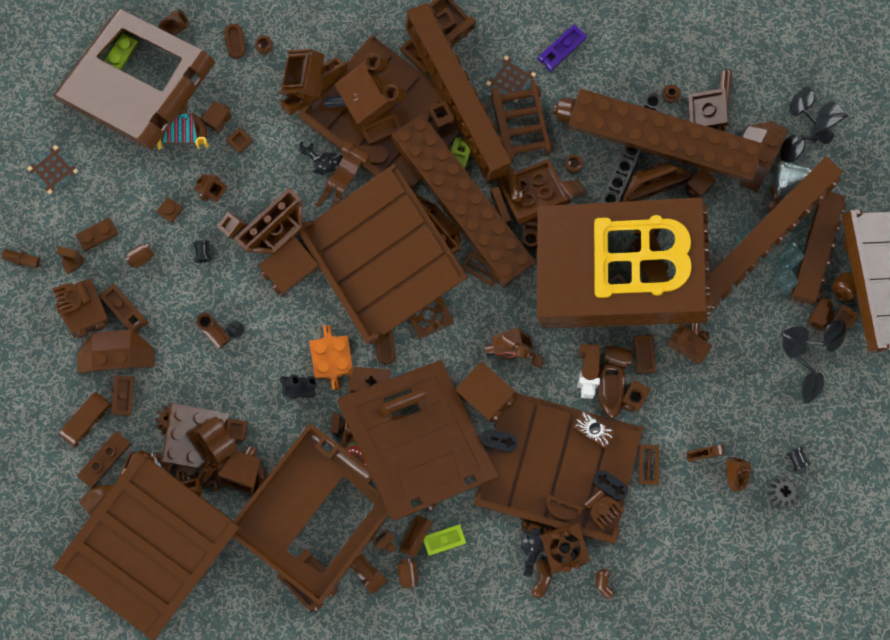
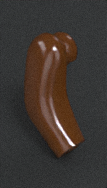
[531,559,552,598]

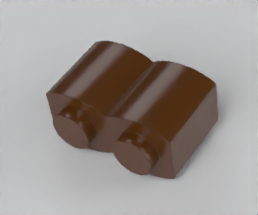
[193,417,237,463]

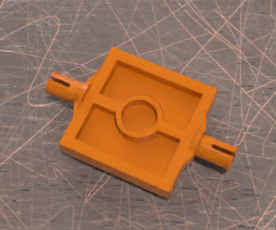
[310,325,352,390]

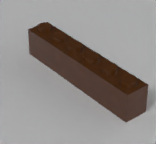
[790,191,847,305]

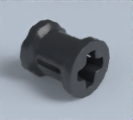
[193,240,212,263]
[786,447,811,471]

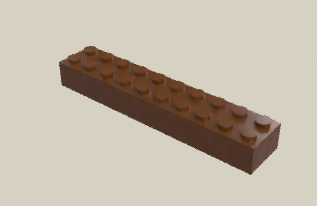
[405,2,512,184]
[568,88,764,184]
[391,114,535,288]
[707,156,843,313]

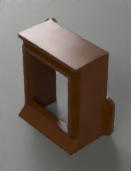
[277,49,325,98]

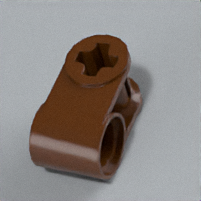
[522,217,538,251]

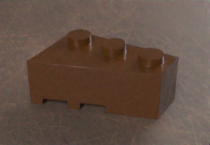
[629,234,673,283]

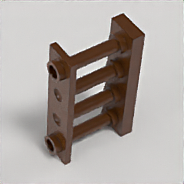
[491,80,553,162]

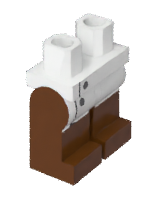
[577,344,600,399]

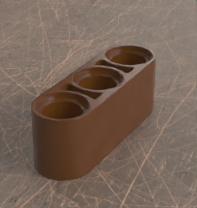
[59,392,112,447]

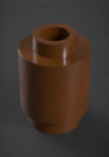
[125,243,155,269]
[604,345,633,368]
[397,558,419,588]

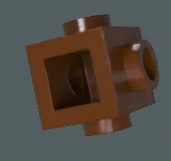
[193,174,227,202]

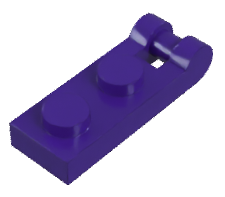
[537,24,587,72]

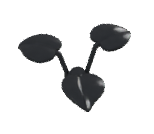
[780,87,848,167]
[781,320,846,404]

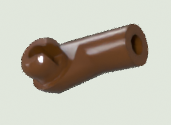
[767,184,783,212]
[689,323,709,341]
[595,568,615,599]

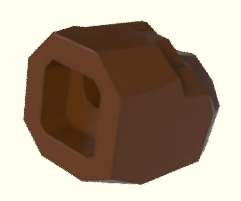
[158,9,189,36]
[807,297,834,331]
[726,457,751,492]

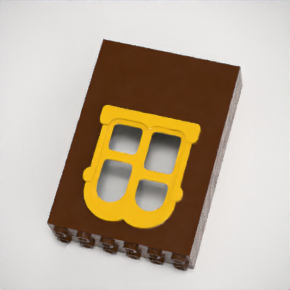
[537,197,711,329]

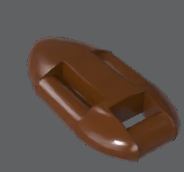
[598,363,625,419]

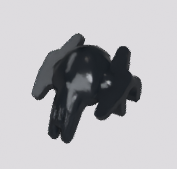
[299,141,343,175]
[520,528,546,577]

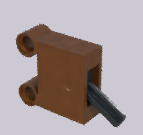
[323,53,406,126]

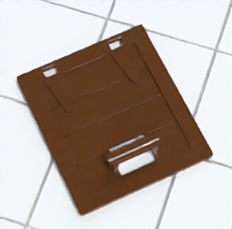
[337,360,498,521]

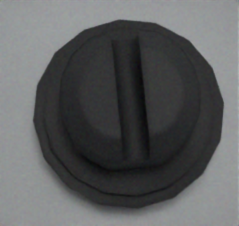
[227,321,244,338]

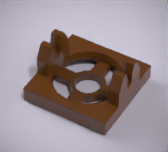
[409,297,454,340]
[540,522,590,574]

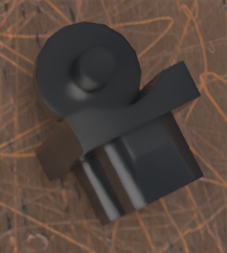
[279,375,317,399]

